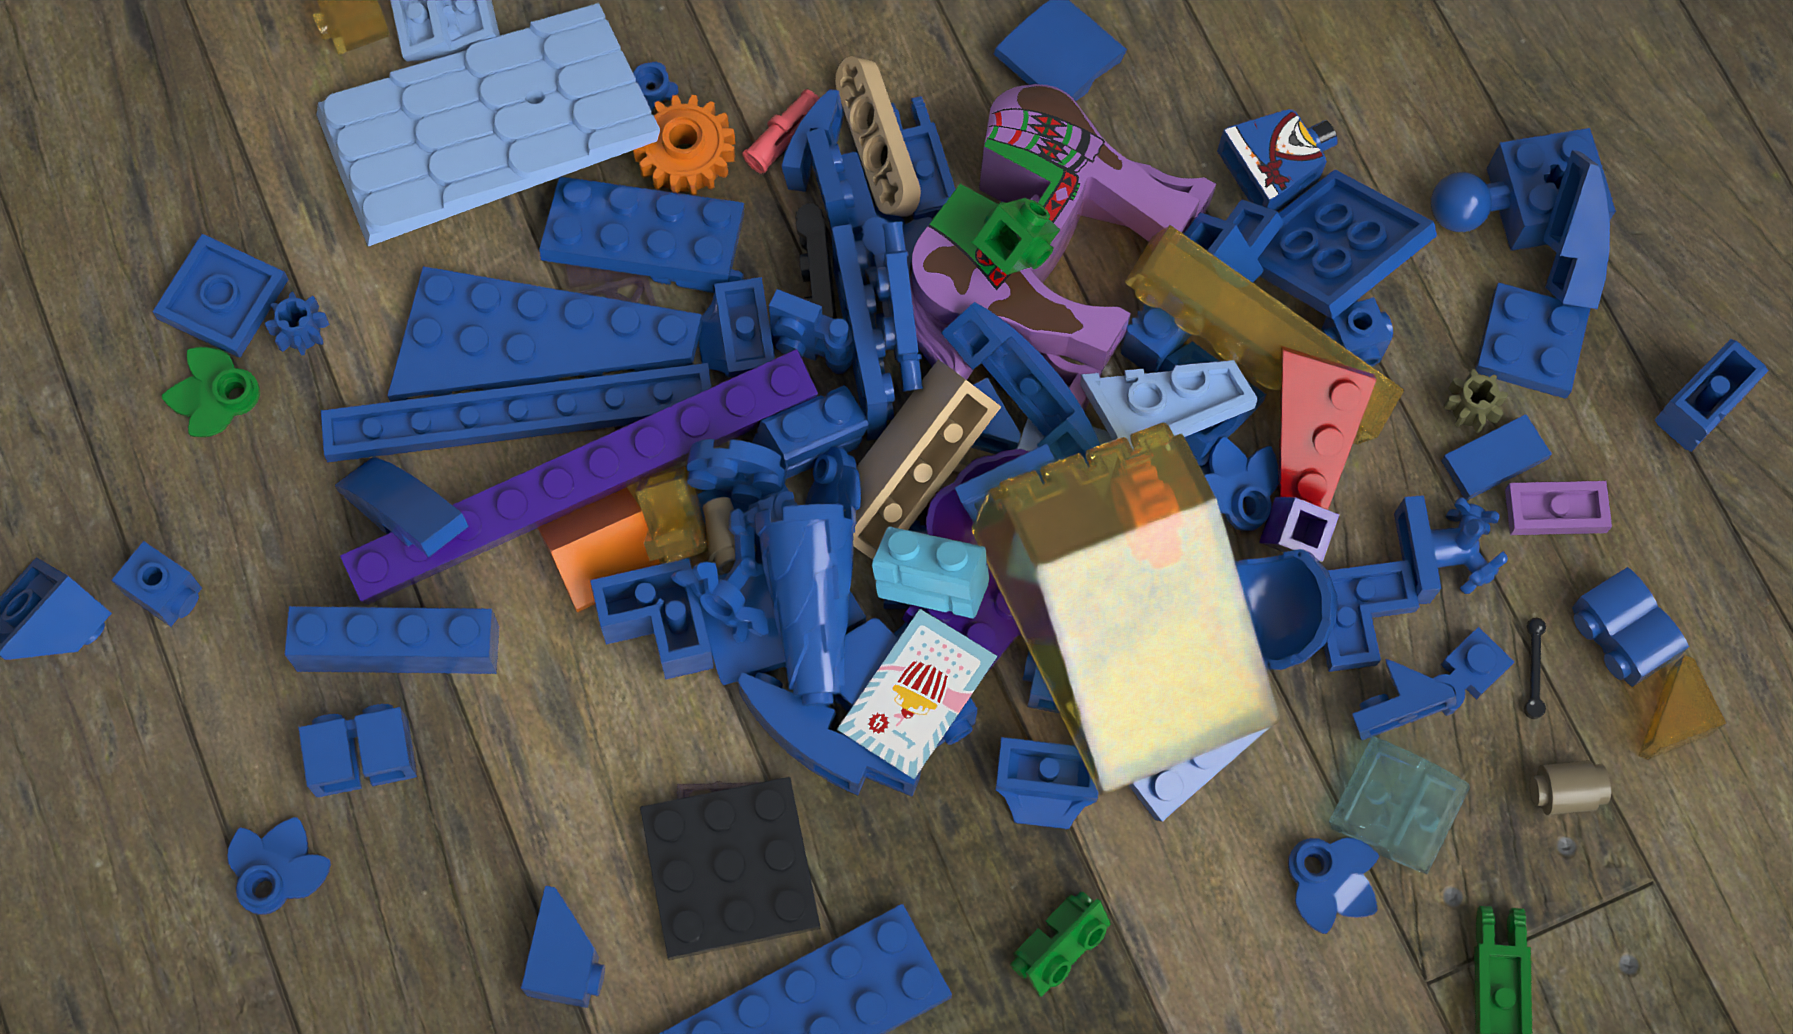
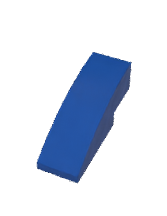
[1543,150,1610,309]

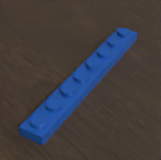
[321,363,711,462]

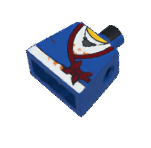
[1217,109,1338,211]

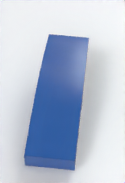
[335,457,469,557]

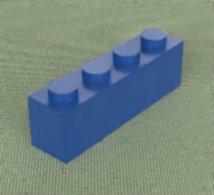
[285,606,500,674]

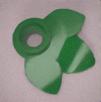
[162,347,260,437]

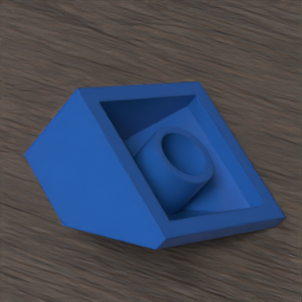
[0,557,112,660]

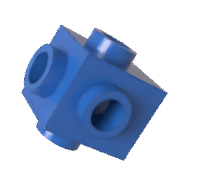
[1319,297,1393,370]

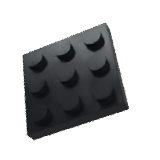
[640,777,820,960]

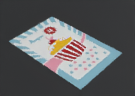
[837,609,998,779]

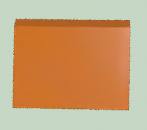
[537,487,664,612]

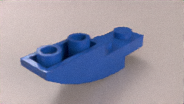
[738,672,921,797]

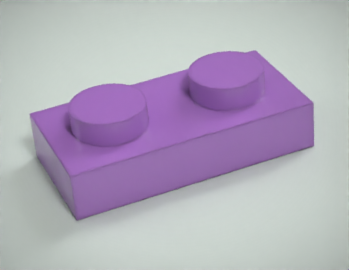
[1505,481,1612,535]

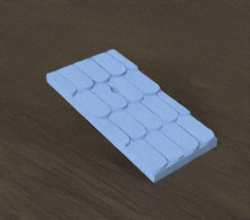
[316,3,660,247]

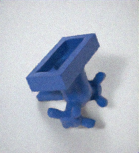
[1394,495,1508,604]

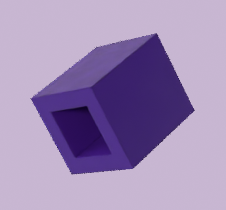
[1259,497,1339,561]

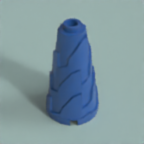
[754,504,857,706]

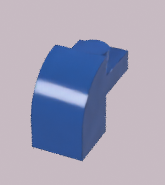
[1173,199,1284,288]

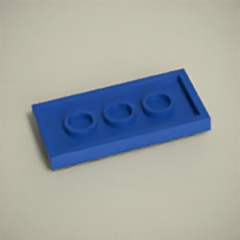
[539,176,744,285]
[832,224,895,441]

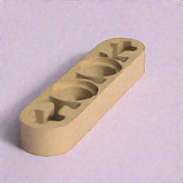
[835,56,921,217]

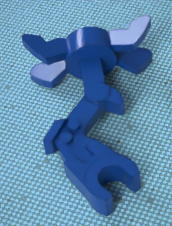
[671,491,794,643]

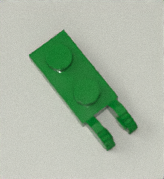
[1474,906,1532,1034]

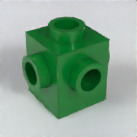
[972,198,1060,275]

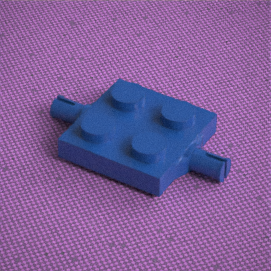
[875,222,924,391]

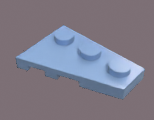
[1080,360,1257,461]

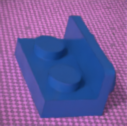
[806,128,877,233]

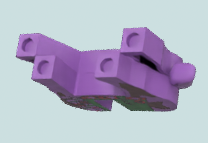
[909,84,1216,411]

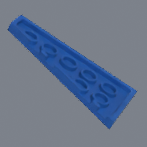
[387,266,703,402]

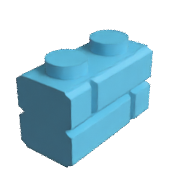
[872,526,989,619]

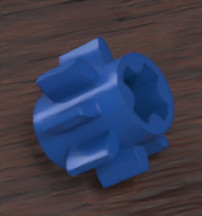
[265,292,329,356]

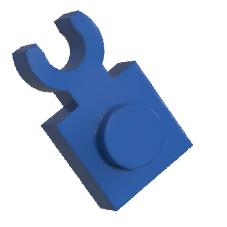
[1433,627,1514,716]

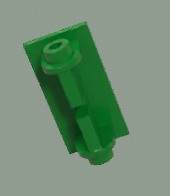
[1010,891,1111,997]

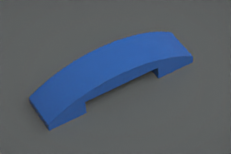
[941,302,1103,473]

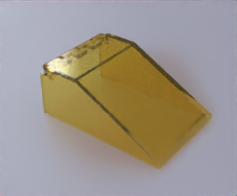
[971,422,1280,796]

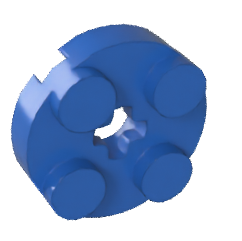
[686,439,788,504]

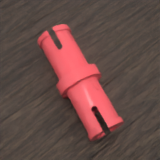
[742,89,820,174]

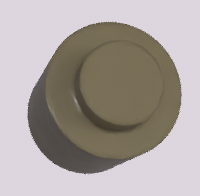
[1530,760,1611,815]

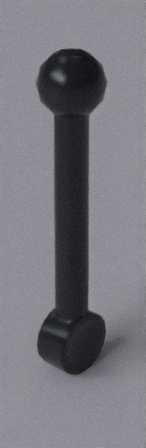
[1524,617,1546,720]

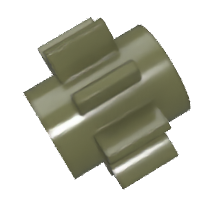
[1444,369,1508,433]

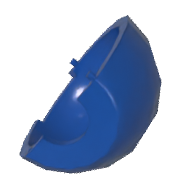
[1215,549,1338,670]

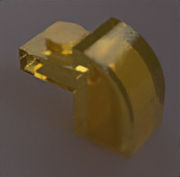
[635,465,708,564]

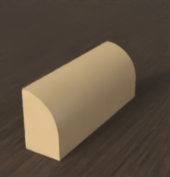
[844,359,1001,560]

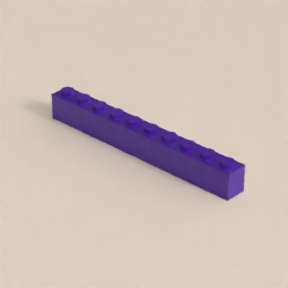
[340,349,818,605]

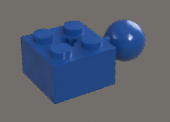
[1431,128,1616,251]

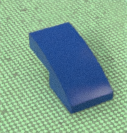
[781,89,844,192]

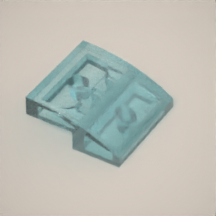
[1329,736,1470,875]

